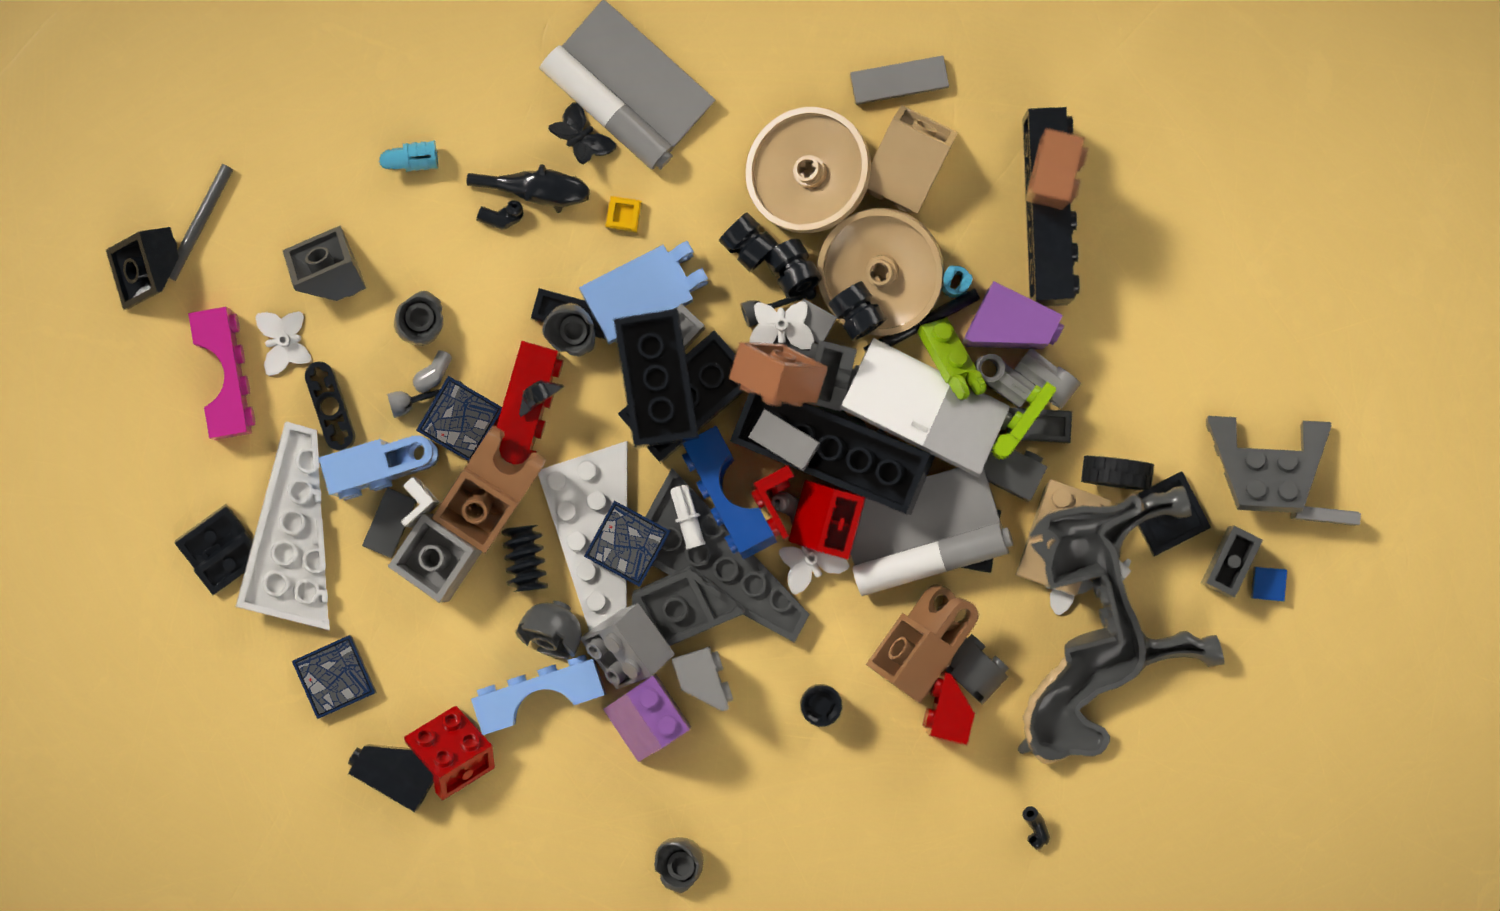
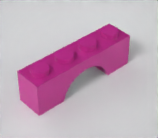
[188,307,255,440]

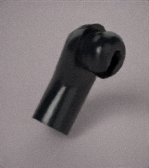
[476,200,524,230]
[1022,806,1050,850]

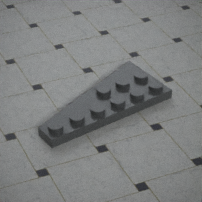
[645,468,810,643]

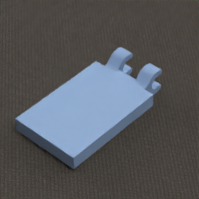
[579,241,708,344]

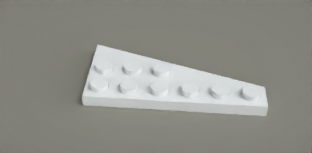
[235,422,330,630]
[538,441,628,631]

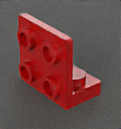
[751,465,794,540]
[404,706,495,801]

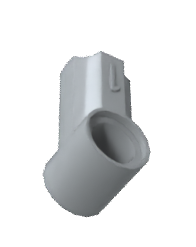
[1014,348,1081,409]
[974,354,1035,408]

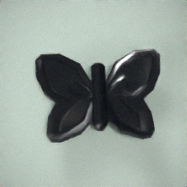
[548,102,616,164]

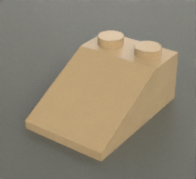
[1016,479,1111,596]

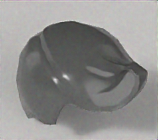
[394,291,443,346]
[542,303,595,356]
[654,837,703,893]

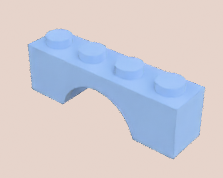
[471,654,606,735]

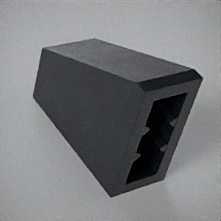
[348,744,434,812]

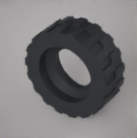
[1081,456,1154,490]

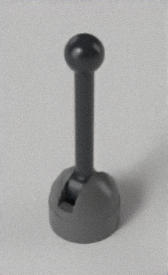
[740,288,816,327]

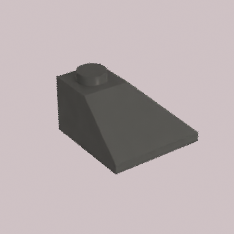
[282,225,366,301]

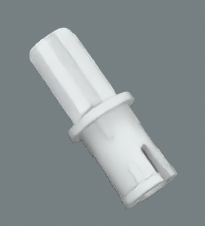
[671,485,706,550]

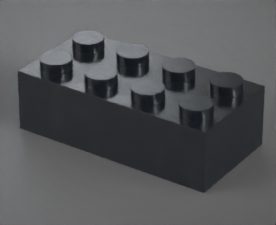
[614,308,699,449]
[618,330,744,464]

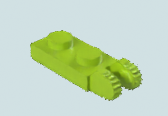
[917,318,986,400]
[991,382,1056,460]

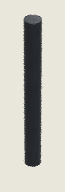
[863,288,980,352]

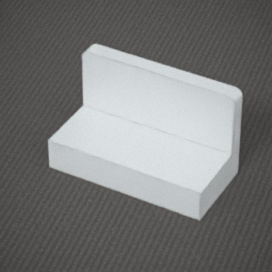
[401,477,440,528]

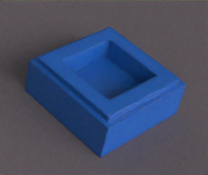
[1251,567,1287,601]

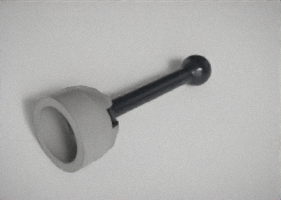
[387,381,463,418]

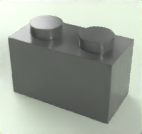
[1201,526,1263,597]

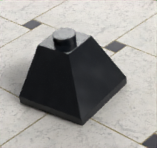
[106,227,179,310]

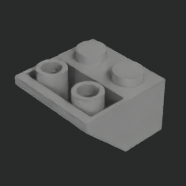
[581,603,675,689]
[672,646,733,711]

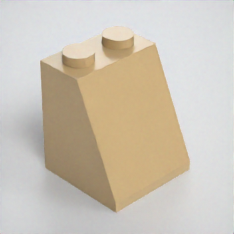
[866,105,958,214]

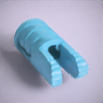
[378,140,438,172]
[942,265,973,298]

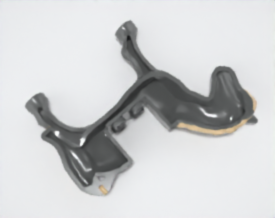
[1018,486,1224,764]

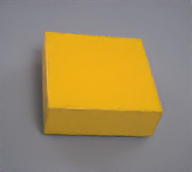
[606,196,642,233]

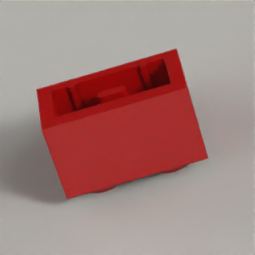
[788,480,866,560]
[922,672,975,745]

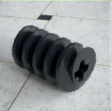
[501,525,548,592]

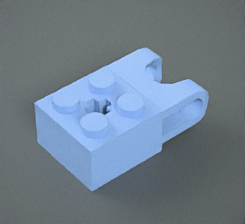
[318,435,439,501]

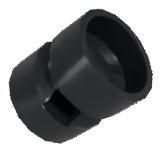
[719,212,778,273]
[765,239,822,299]
[828,281,887,341]
[800,684,842,727]

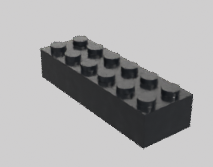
[1023,107,1080,306]
[730,393,935,515]

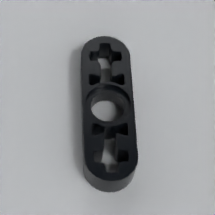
[305,362,355,451]

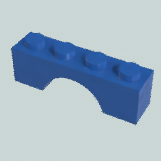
[682,426,777,560]

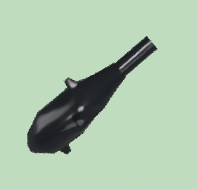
[466,164,590,213]

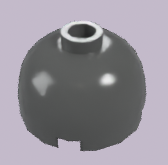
[516,601,582,660]

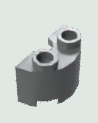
[809,340,857,411]
[945,634,1009,705]

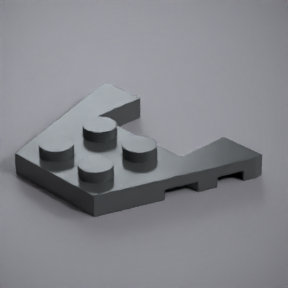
[1206,416,1331,513]

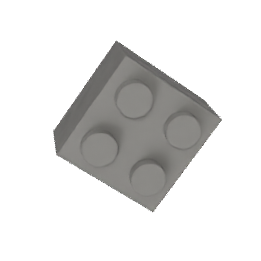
[388,513,482,603]

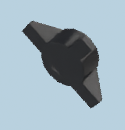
[519,380,564,417]

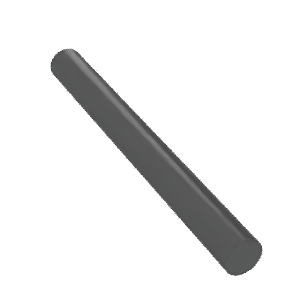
[169,164,234,281]

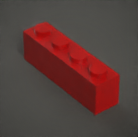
[497,340,564,465]

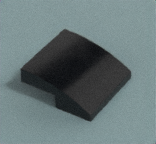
[174,504,253,595]

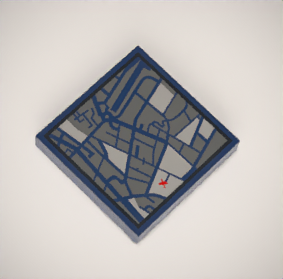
[416,376,502,461]
[584,500,670,587]
[292,635,377,719]

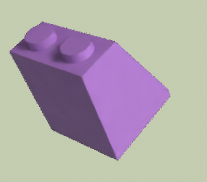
[962,281,1064,349]
[603,674,691,762]

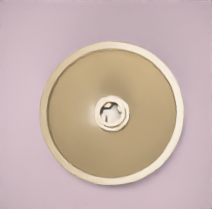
[746,107,871,233]
[817,208,944,336]

